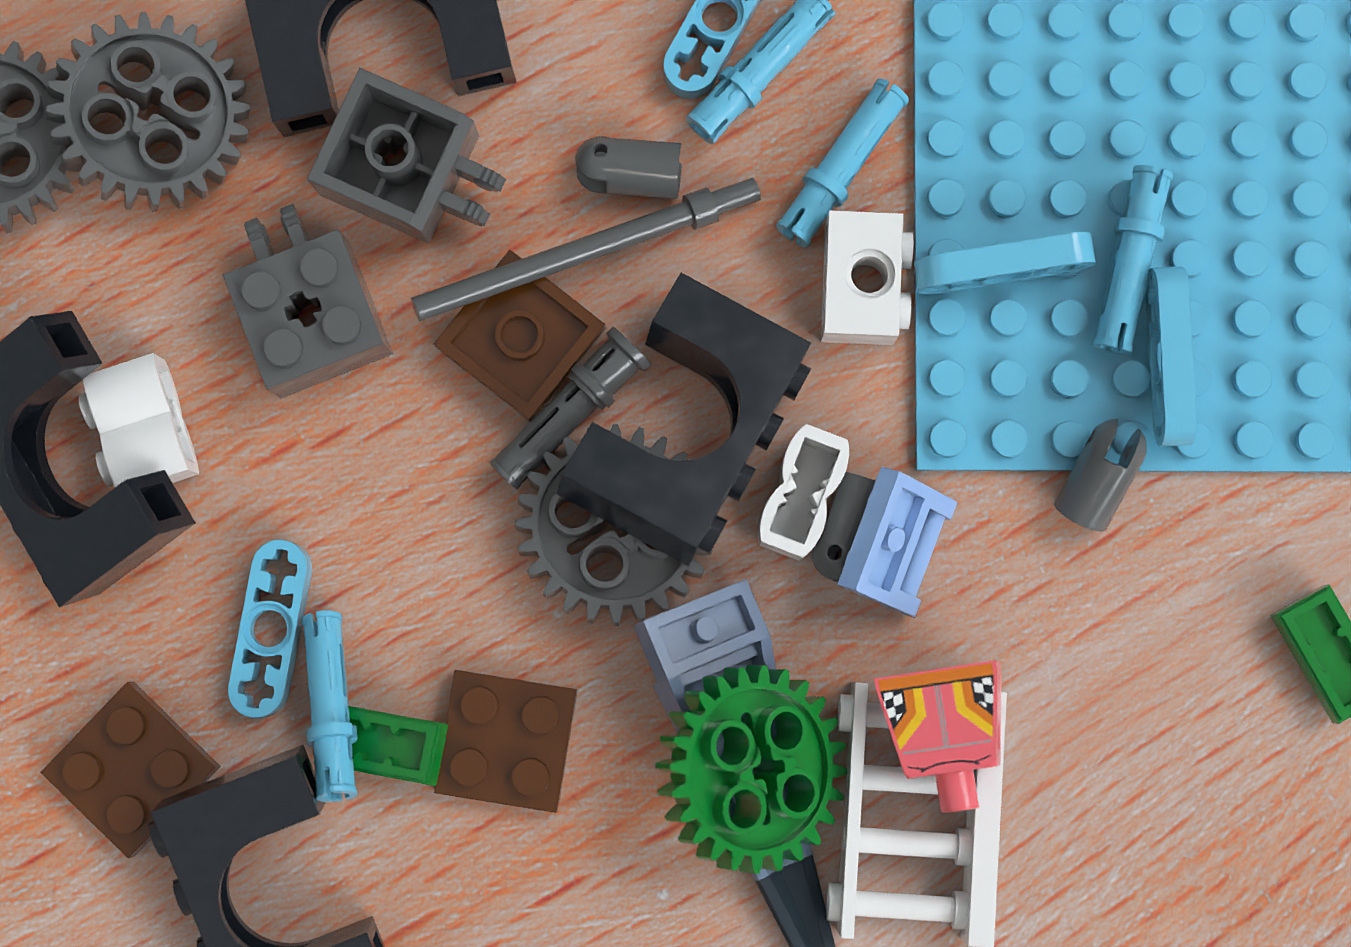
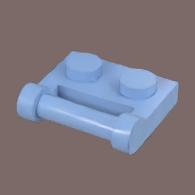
[837,467,957,618]

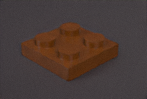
[433,249,606,422]
[434,670,578,813]
[40,682,221,859]

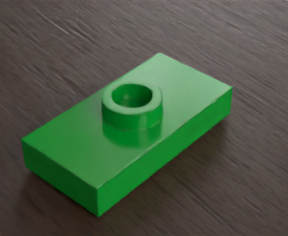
[1270,584,1351,724]
[314,706,448,786]

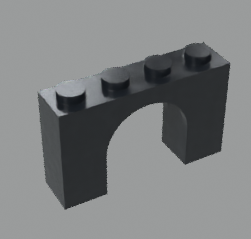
[245,0,517,137]
[557,272,812,566]
[0,311,196,607]
[149,744,385,947]

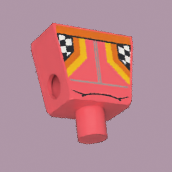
[874,660,1001,813]

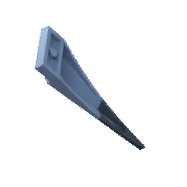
[633,579,836,947]

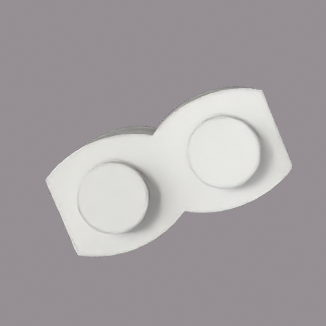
[79,353,199,487]
[757,424,849,561]

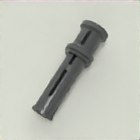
[489,327,652,490]

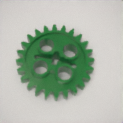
[655,665,848,874]

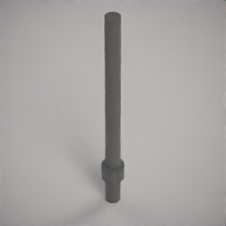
[411,178,761,321]

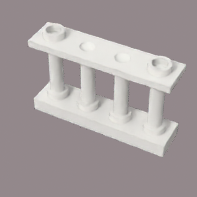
[826,682,1007,947]

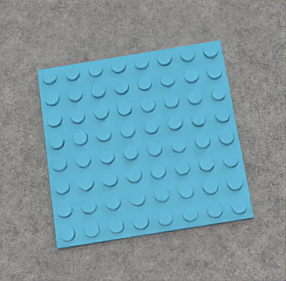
[913,0,1351,473]

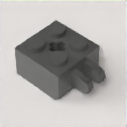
[307,68,506,244]
[223,204,393,399]

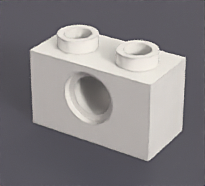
[820,211,913,345]

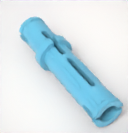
[685,0,835,144]
[775,78,909,248]
[1092,165,1173,354]
[302,610,358,802]

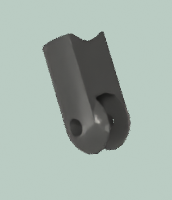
[575,136,682,199]
[1054,419,1147,532]
[812,472,875,582]

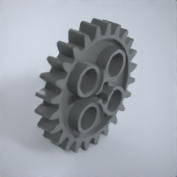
[46,12,250,212]
[0,41,84,233]
[515,424,713,626]

